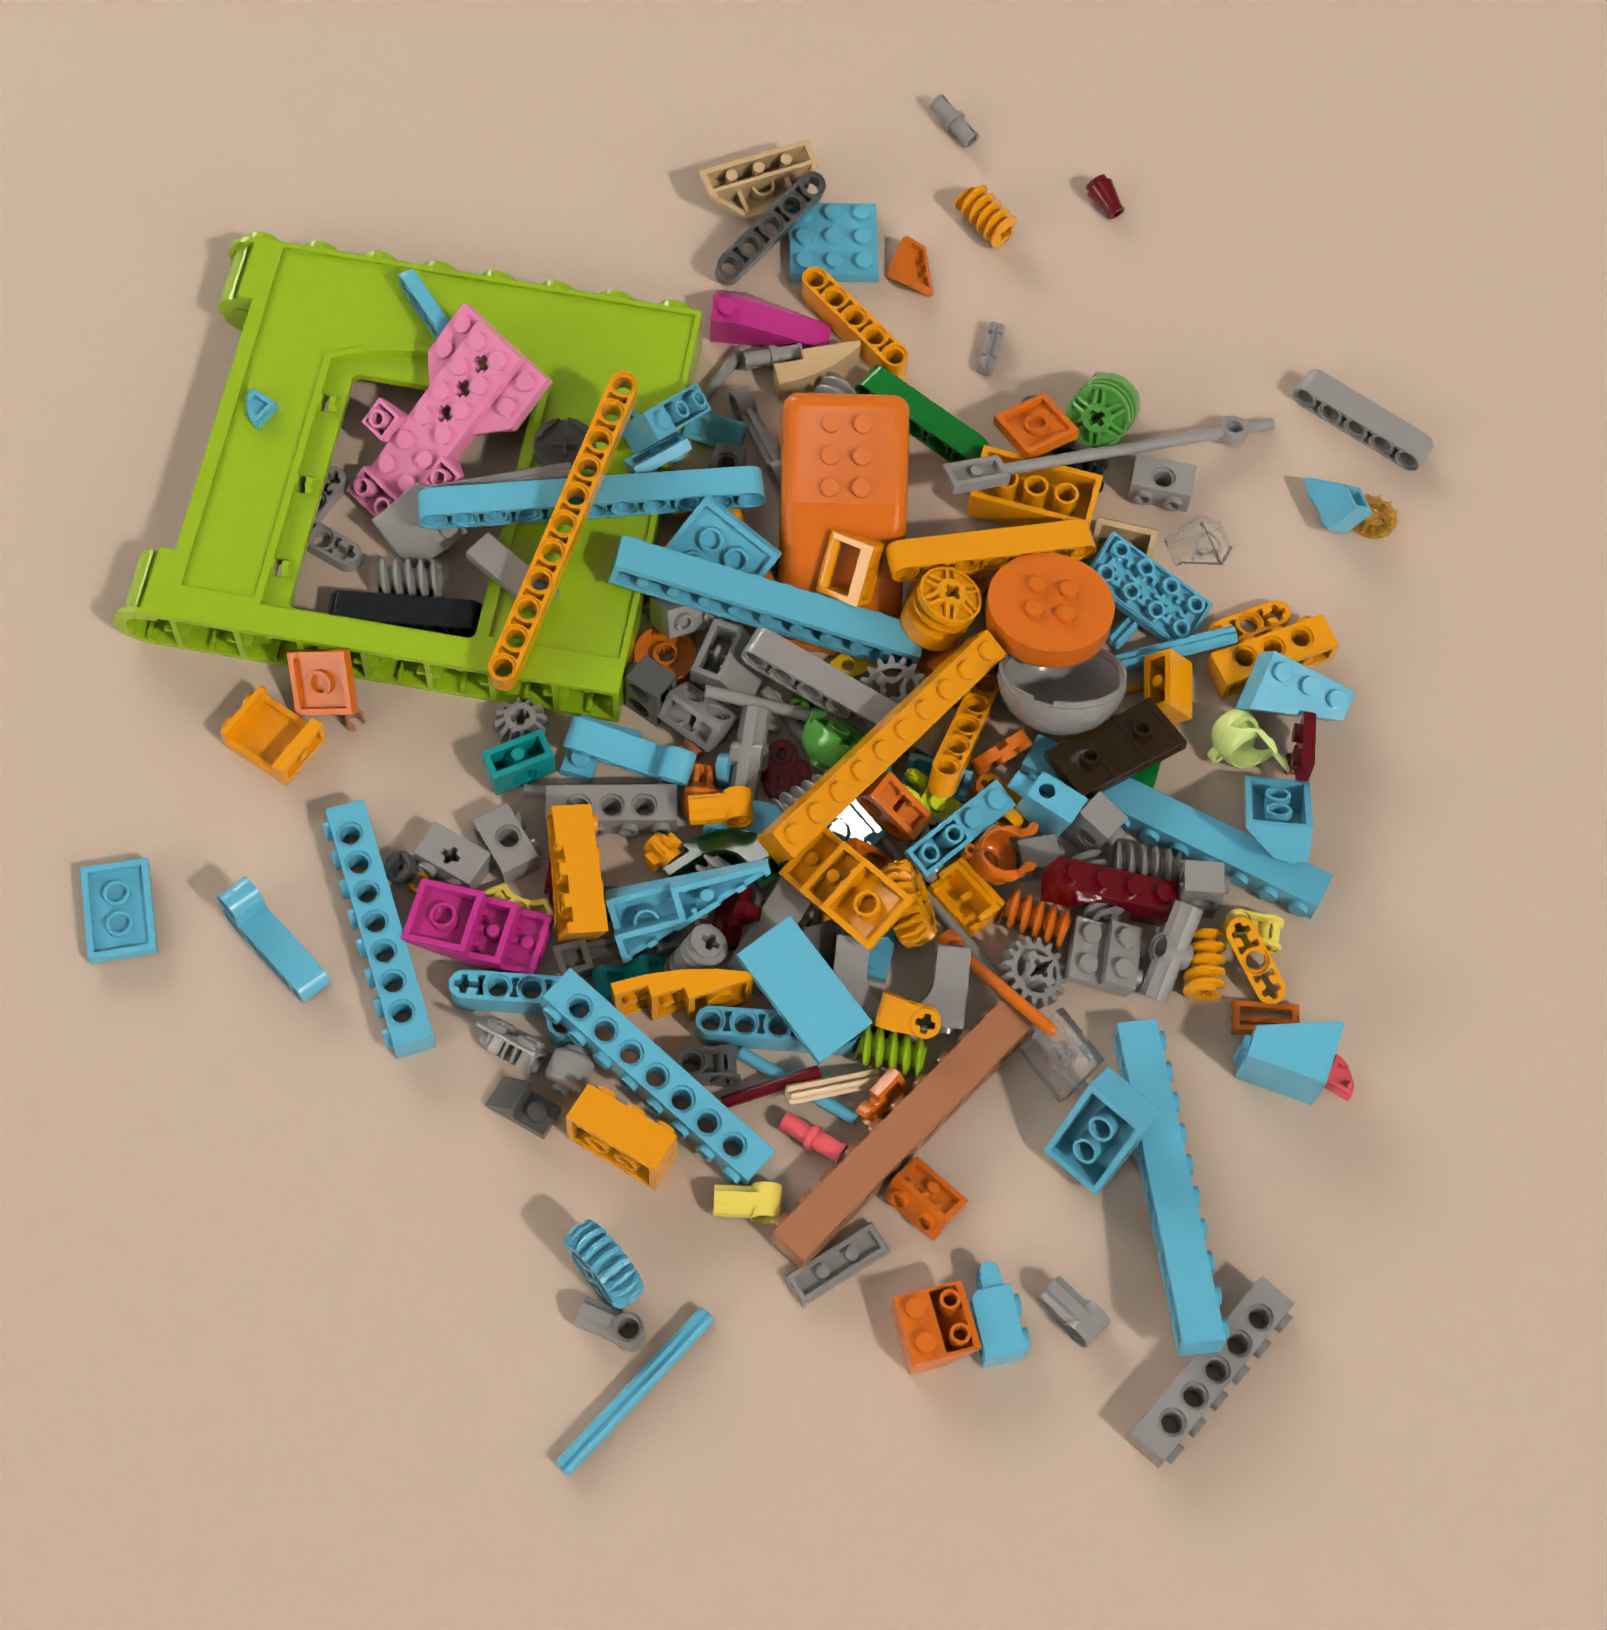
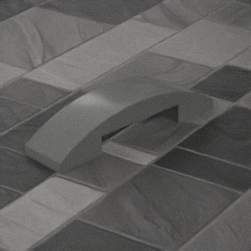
[553,927,688,978]

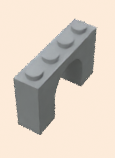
[833,932,972,1034]

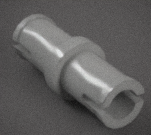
[930,94,979,148]
[741,343,803,371]

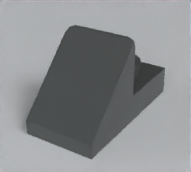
[485,1076,562,1140]

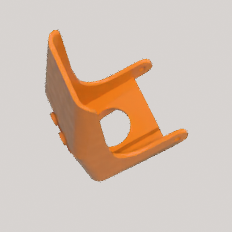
[778,392,910,619]

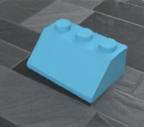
[1244,775,1313,864]

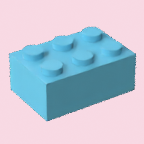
[1043,1066,1162,1195]

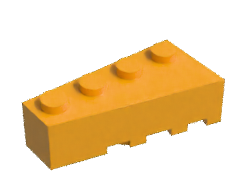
[546,804,609,943]

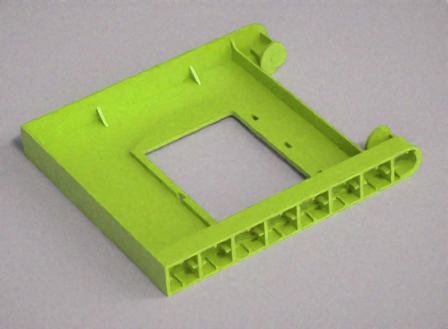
[113,231,702,723]

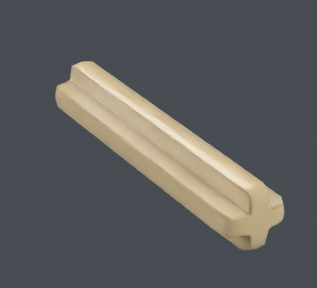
[784,1067,881,1105]

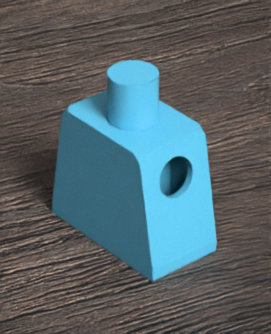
[1007,770,1088,838]

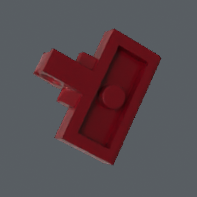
[1284,711,1316,781]
[712,887,762,952]

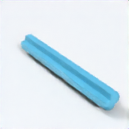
[1114,625,1238,671]

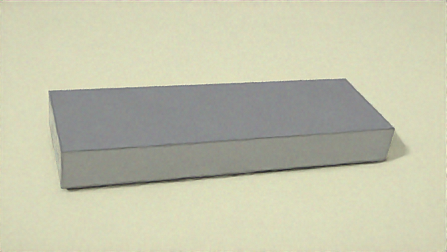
[466,532,559,615]
[784,1222,890,1308]

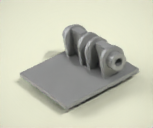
[475,1019,552,1074]

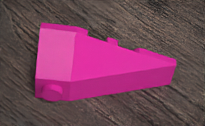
[710,289,831,349]

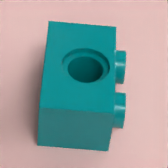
[481,728,556,796]

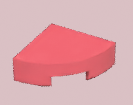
[1324,1054,1354,1102]

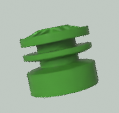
[1066,373,1140,448]

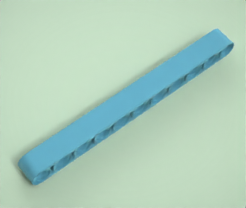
[417,466,766,530]

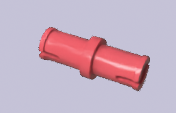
[778,1111,848,1164]

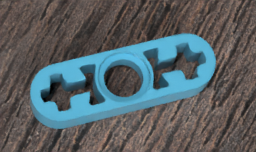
[397,268,449,340]

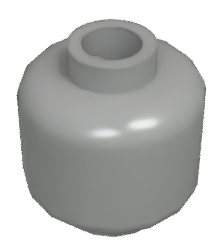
[545,1044,595,1097]

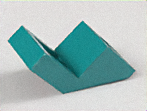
[591,955,666,1002]

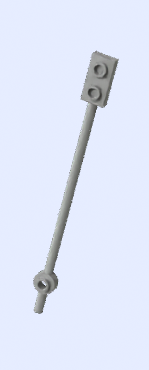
[940,416,1275,495]

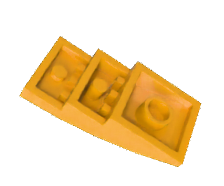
[779,827,915,951]
[610,969,753,1022]

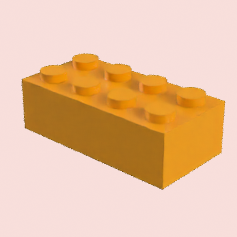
[966,445,1103,527]

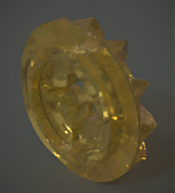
[1353,493,1398,539]

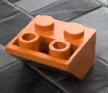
[891,1280,982,1375]

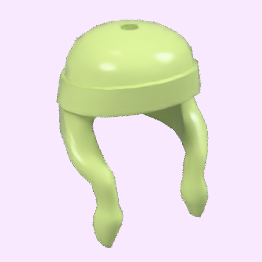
[1207,709,1290,773]

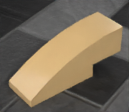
[773,340,861,401]

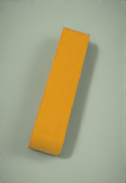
[801,267,908,380]
[927,674,999,798]

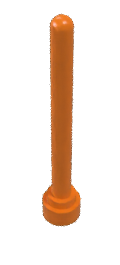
[934,929,1057,1036]

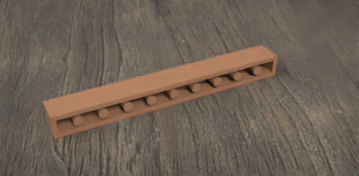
[772,999,1034,1269]

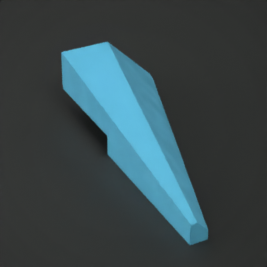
[605,858,771,963]

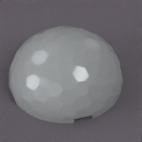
[997,648,1127,735]

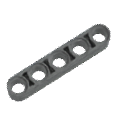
[714,171,826,286]

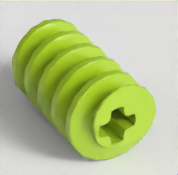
[854,1026,928,1078]

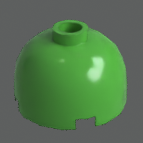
[802,710,864,770]

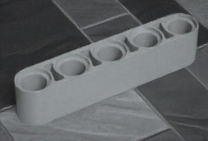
[1292,369,1434,471]

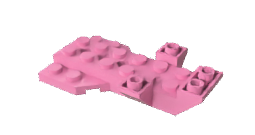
[346,302,553,517]

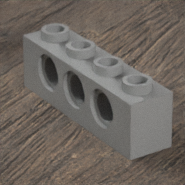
[545,784,677,837]

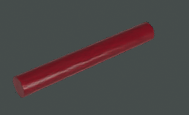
[721,1065,822,1108]

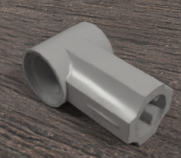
[1038,1276,1111,1348]
[574,1296,646,1352]

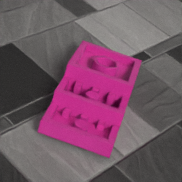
[401,878,555,974]

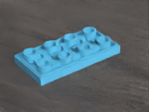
[1090,531,1213,642]
[735,916,873,1065]

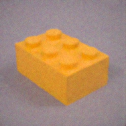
[566,1083,677,1190]

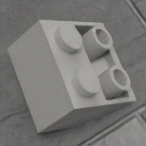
[690,618,764,706]

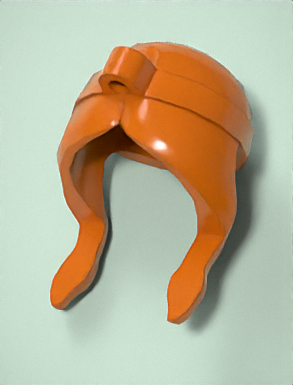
[960,822,1039,886]

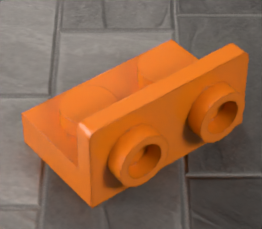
[883,1156,969,1241]

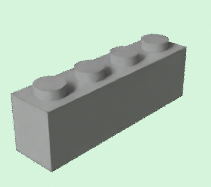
[726,877,819,997]

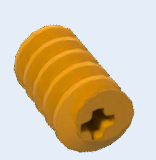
[955,185,1017,248]
[1183,928,1226,1002]

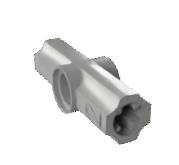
[729,705,771,800]
[1139,900,1203,1004]

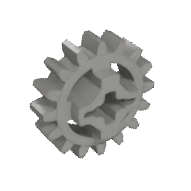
[860,655,925,703]
[998,936,1068,1010]

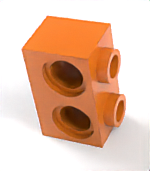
[856,771,934,841]

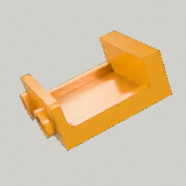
[220,685,326,786]

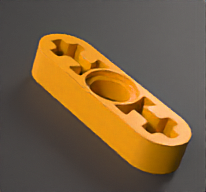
[1208,600,1291,651]
[1224,914,1286,1004]

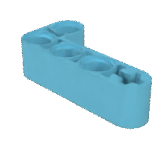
[562,716,697,788]
[217,876,331,1003]
[449,969,581,1048]

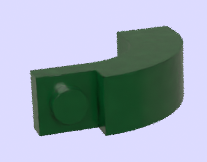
[663,829,785,889]

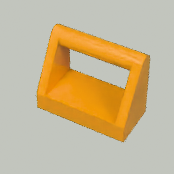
[815,529,887,607]

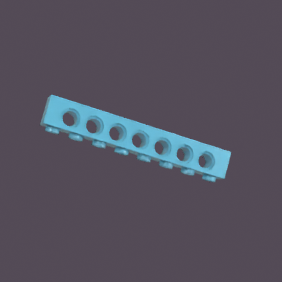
[322,799,436,1059]
[540,968,775,1186]

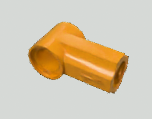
[688,786,754,828]

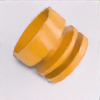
[900,566,982,651]

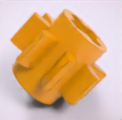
[643,832,684,873]

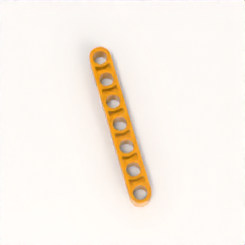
[884,519,1097,582]

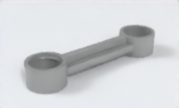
[728,386,781,492]

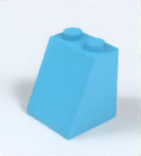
[1232,1021,1345,1105]

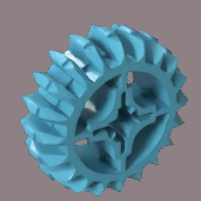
[564,1219,644,1310]

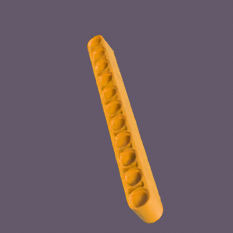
[488,371,637,691]

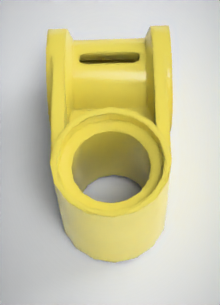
[1219,909,1285,956]

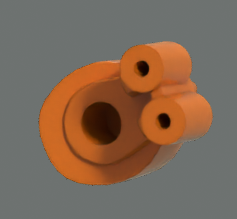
[681,761,721,819]

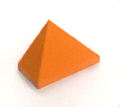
[885,235,934,297]

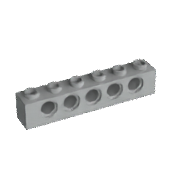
[1125,1276,1295,1468]

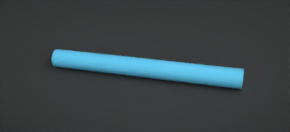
[737,1047,860,1126]

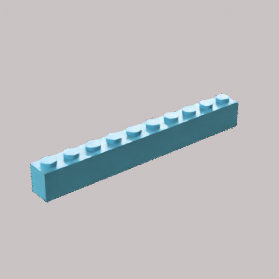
[608,535,922,671]
[1020,733,1333,919]
[1113,1019,1229,1357]

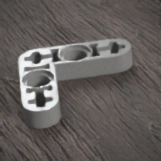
[303,466,362,572]

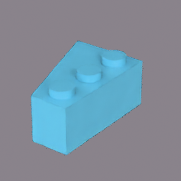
[1235,651,1355,721]

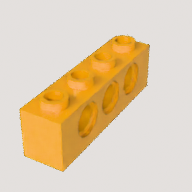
[1205,614,1339,699]

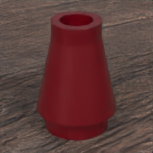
[1086,174,1125,219]

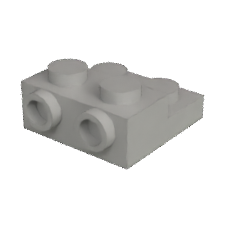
[1064,915,1147,997]

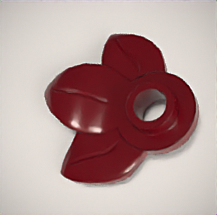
[760,739,812,800]

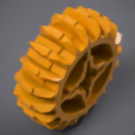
[880,859,937,949]

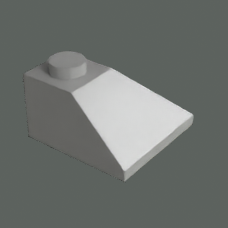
[371,482,468,568]

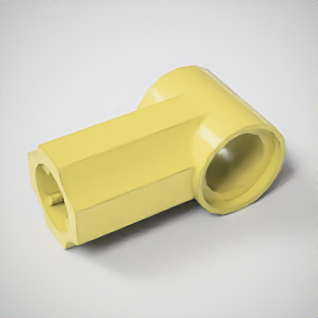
[713,1181,782,1224]

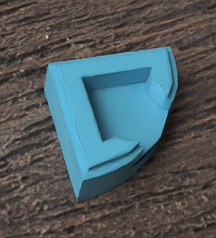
[246,388,278,431]

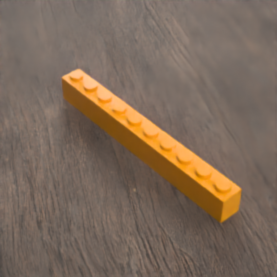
[756,630,1007,864]

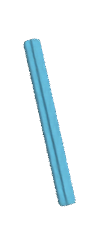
[556,1308,713,1475]

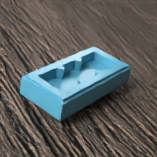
[682,412,748,447]

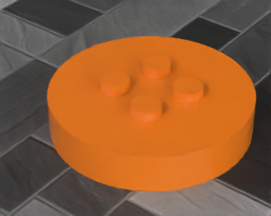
[984,553,1115,668]

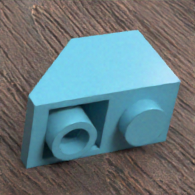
[1304,477,1373,534]

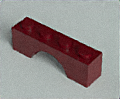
[1041,856,1178,926]

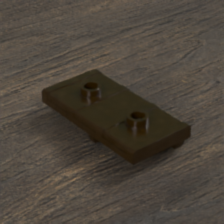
[1043,697,1187,800]

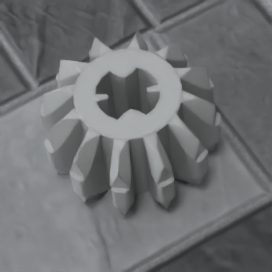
[493,696,548,744]

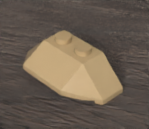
[699,139,819,221]

